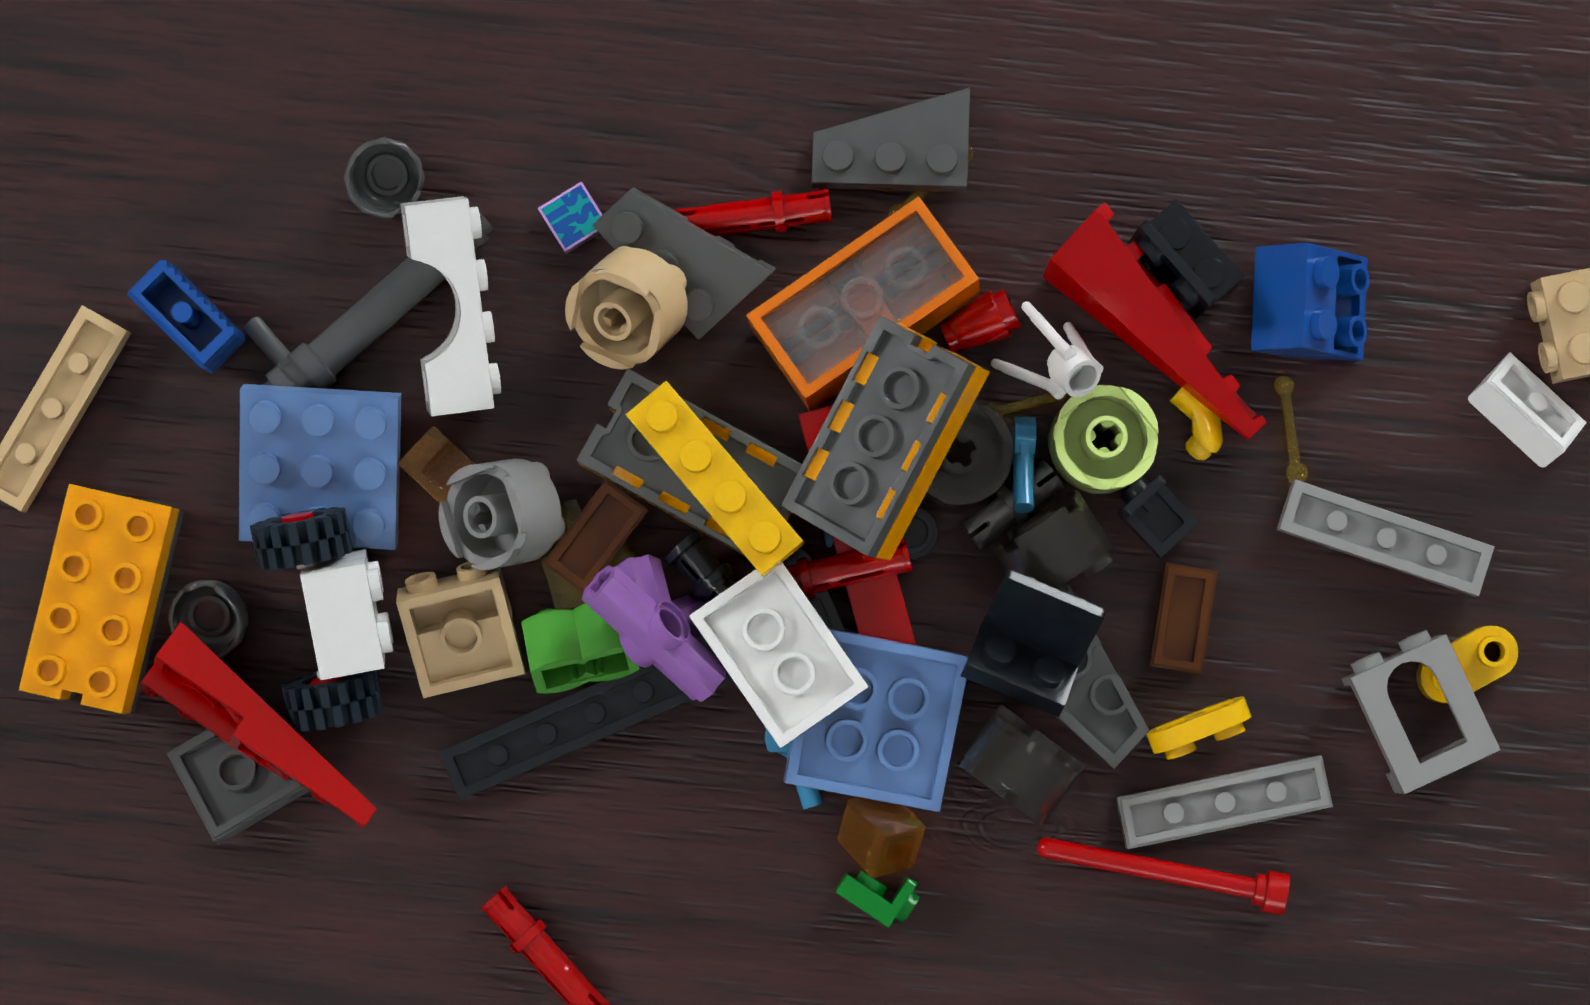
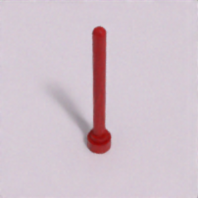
[1037,838,1290,916]

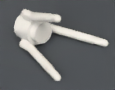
[991,301,1104,400]

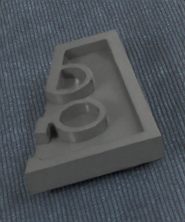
[811,87,970,192]
[593,187,776,340]
[1056,585,1150,769]

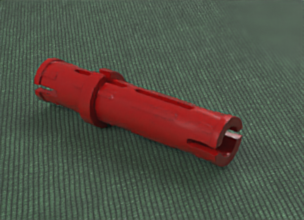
[674,188,833,237]
[785,538,913,600]
[480,885,611,1005]

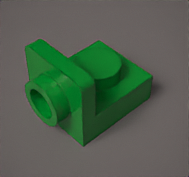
[835,870,920,928]

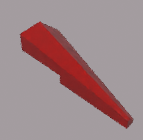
[1042,202,1267,440]
[140,622,377,828]

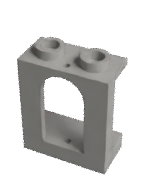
[1341,630,1501,794]

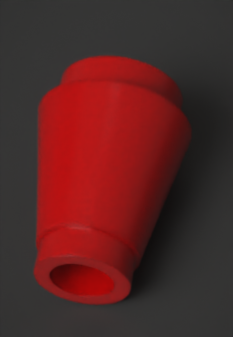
[940,289,1021,352]

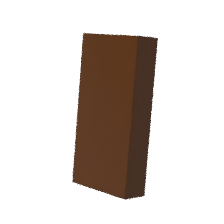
[543,479,649,593]
[1148,563,1218,675]

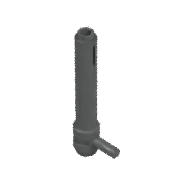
[244,212,495,389]

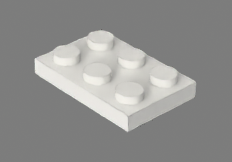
[689,563,868,748]

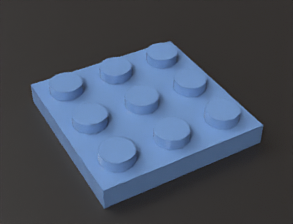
[239,384,401,550]
[783,628,968,812]

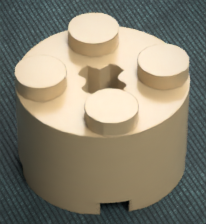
[565,246,688,370]

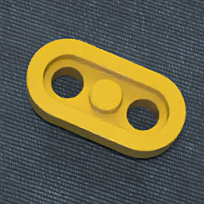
[1416,626,1518,703]
[1146,696,1252,760]

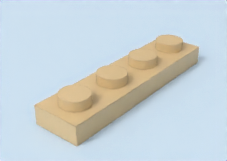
[0,305,131,513]

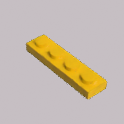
[625,381,805,578]

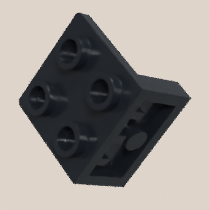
[1128,199,1245,319]
[961,570,1106,717]

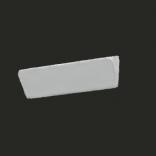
[1468,352,1587,468]

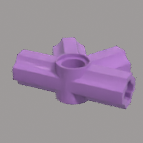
[581,554,727,702]

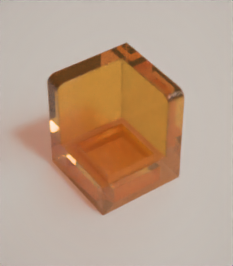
[397,425,475,504]
[837,797,926,879]

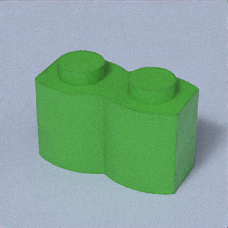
[521,603,640,694]

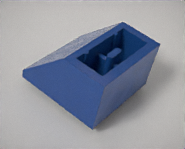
[1251,243,1370,361]

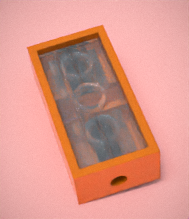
[746,196,980,411]

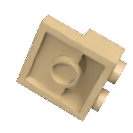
[1527,268,1590,384]
[396,561,525,698]

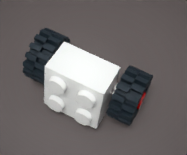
[250,507,394,732]

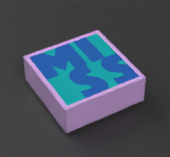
[538,181,602,254]

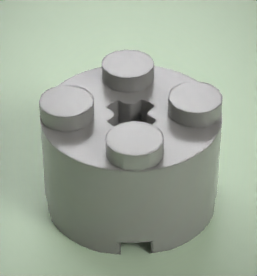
[438,458,565,570]

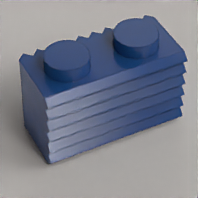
[127,260,245,374]

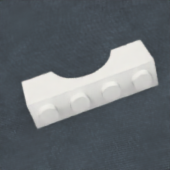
[400,196,501,416]

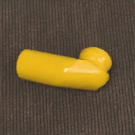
[1170,387,1223,461]

